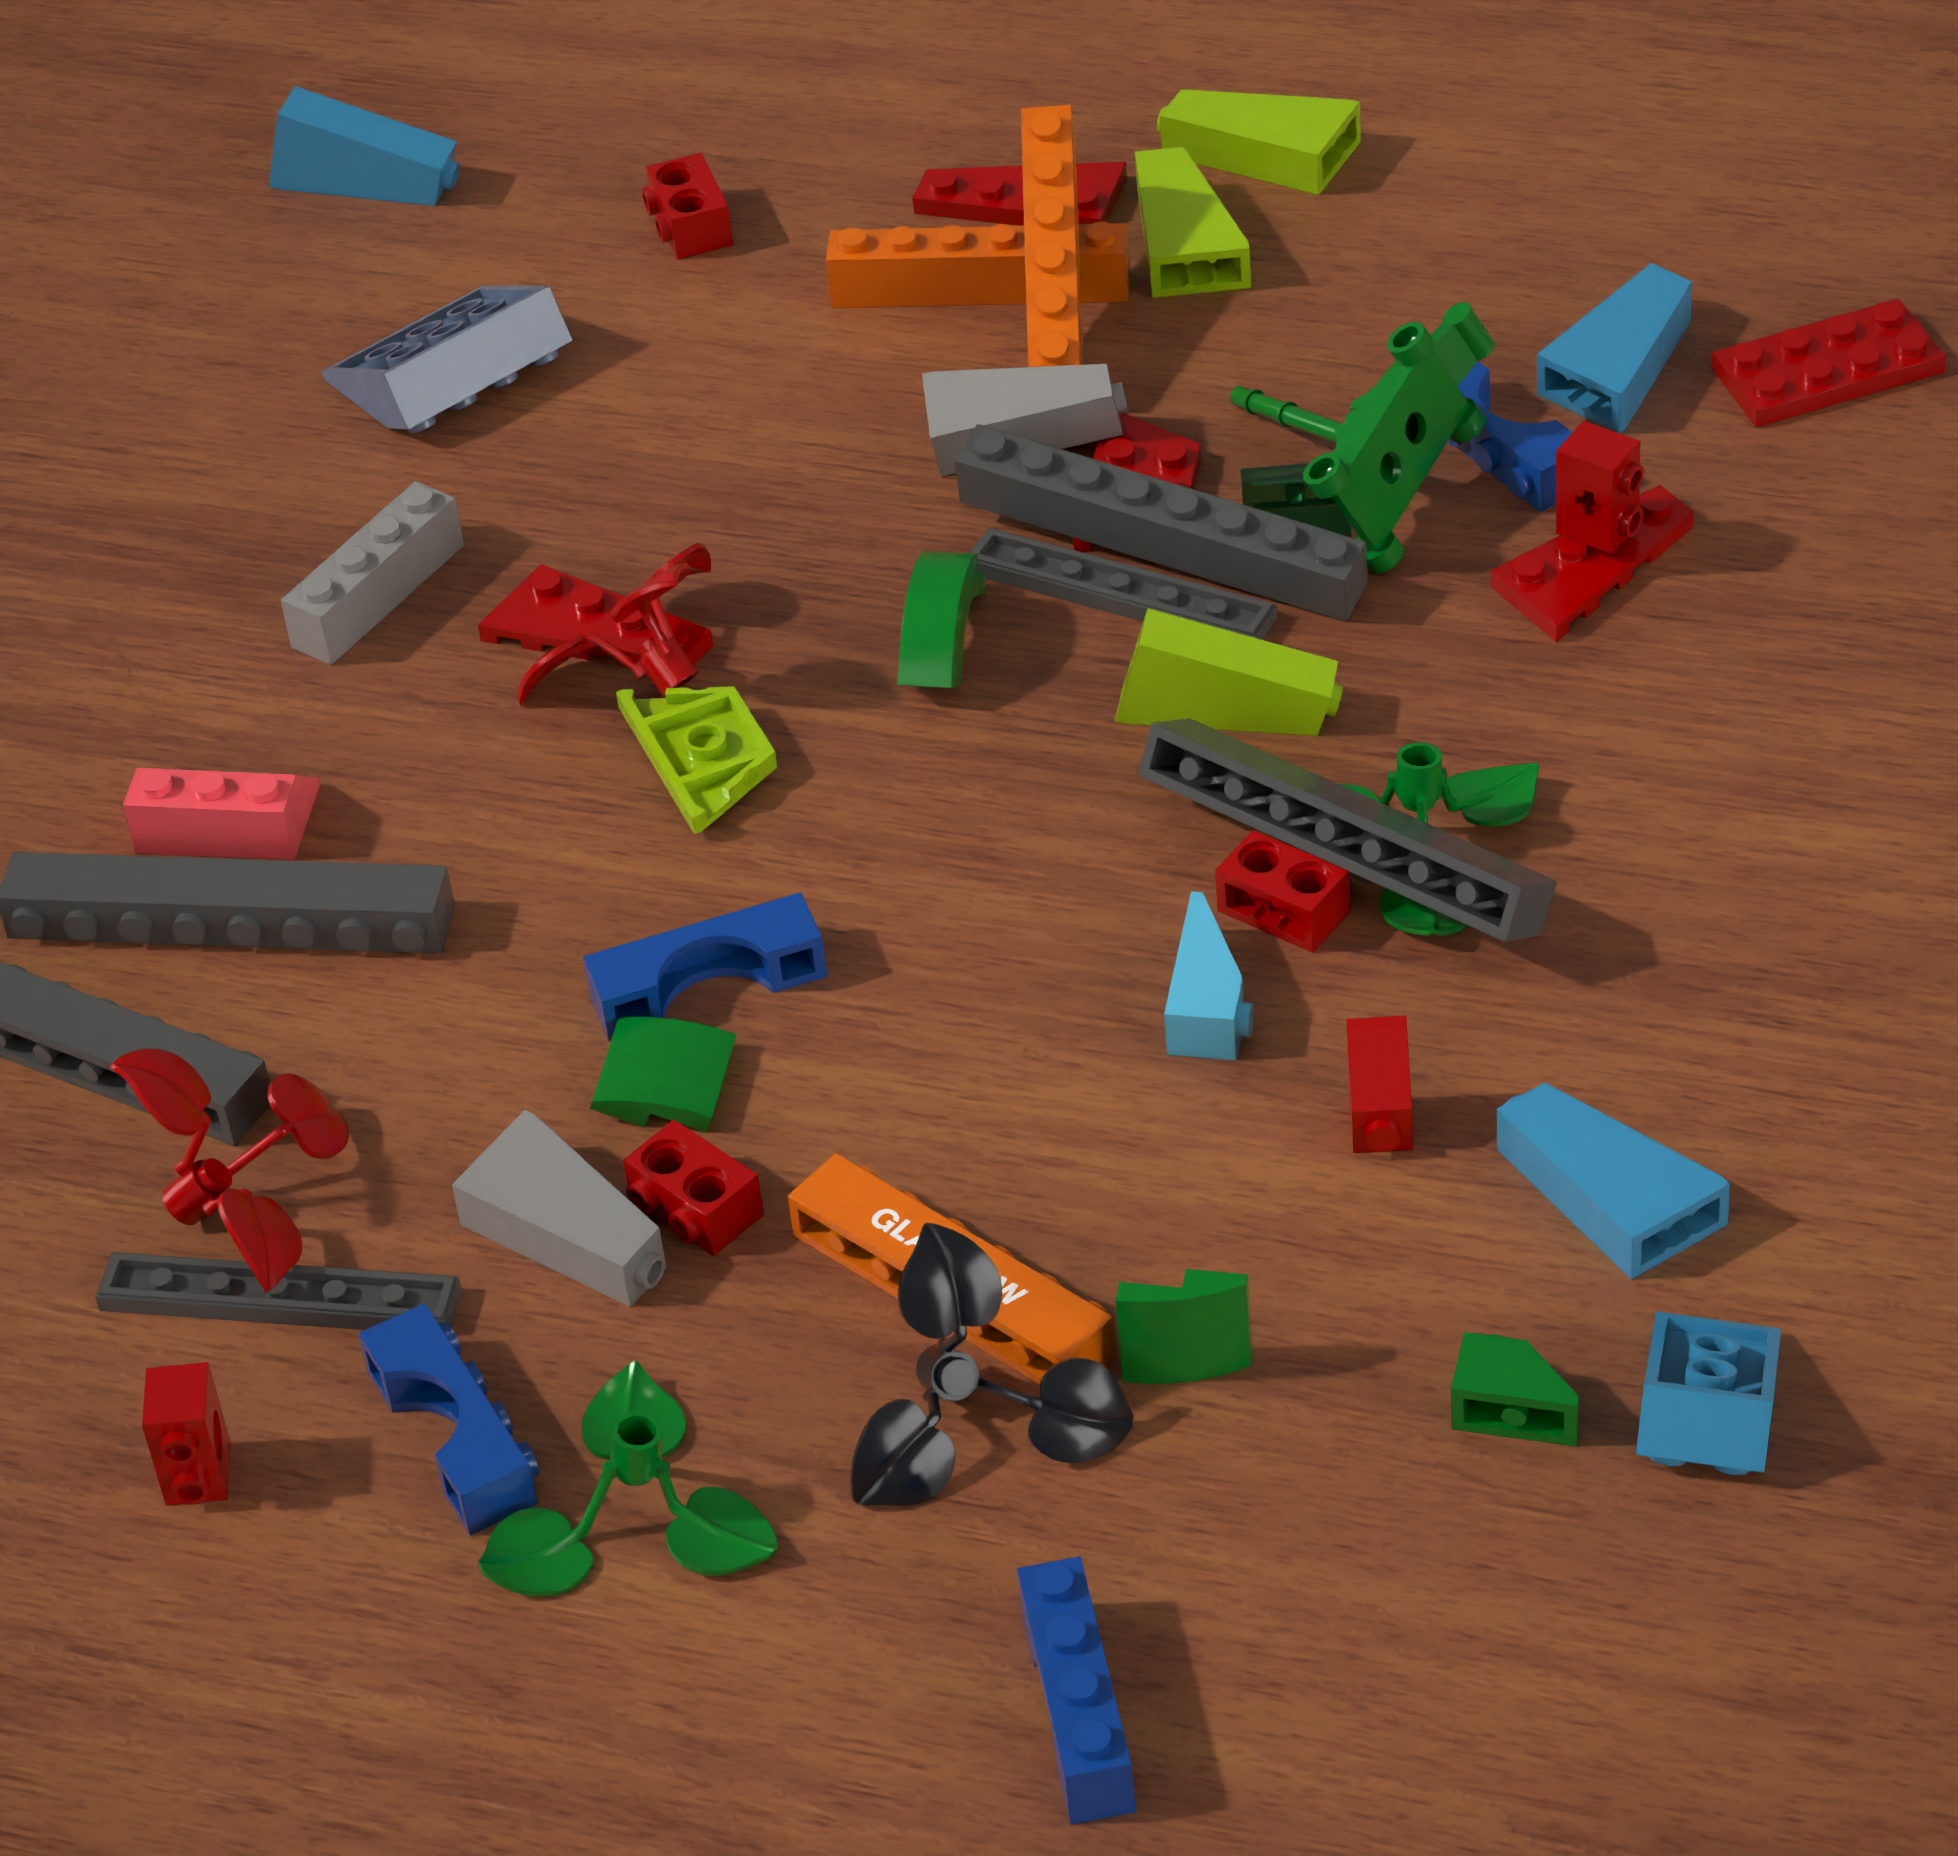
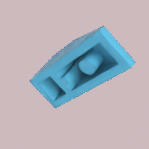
[1164,891,1254,1060]

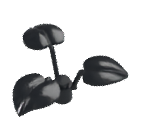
[850,1223,1134,1506]

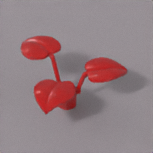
[517,543,711,706]
[109,1048,349,1293]

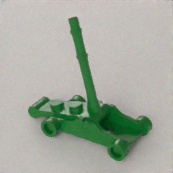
[1230,302,1495,574]

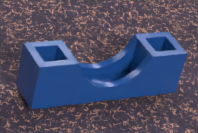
[1447,361,1573,512]
[583,892,827,1042]
[358,1303,540,1535]
[1017,1556,1136,1825]

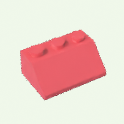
[122,768,320,861]

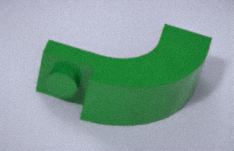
[898,551,986,688]

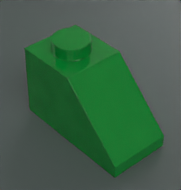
[1451,1332,1579,1447]

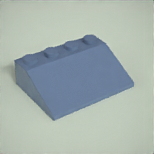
[321,285,573,433]

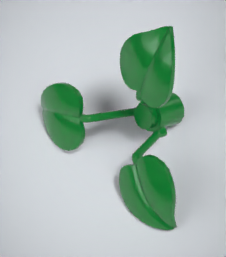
[1339,742,1539,936]
[478,1361,778,1597]

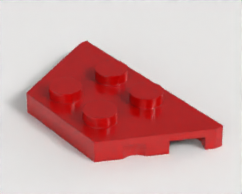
[1073,413,1201,552]

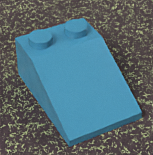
[1636,1311,1781,1475]

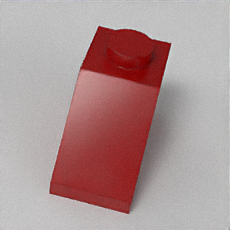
[1346,1015,1413,1153]

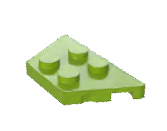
[616,686,777,834]

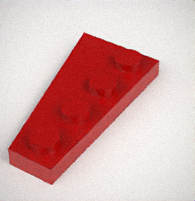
[912,161,1127,226]
[1490,485,1693,643]
[478,564,713,667]

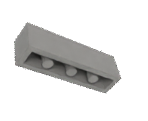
[280,481,464,665]

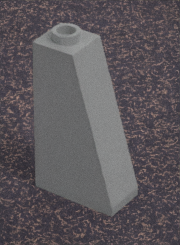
[922,363,1129,477]
[452,1110,667,1307]

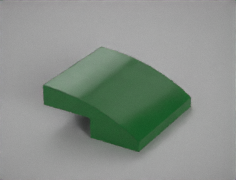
[589,1017,737,1132]
[1115,1269,1253,1384]

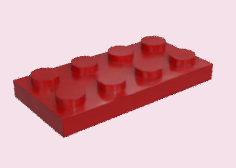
[1711,298,1946,427]

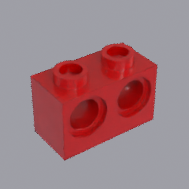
[642,152,733,260]
[1215,830,1350,953]
[623,1119,764,1256]

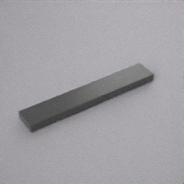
[970,528,1277,640]
[96,1252,462,1330]

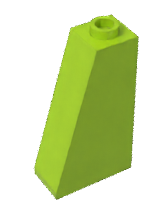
[1157,89,1361,195]
[1135,147,1252,298]
[1115,608,1343,736]

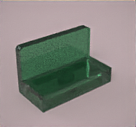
[1240,463,1352,538]

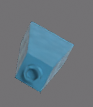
[269,86,460,206]
[1537,263,1692,433]
[1497,1082,1730,1280]

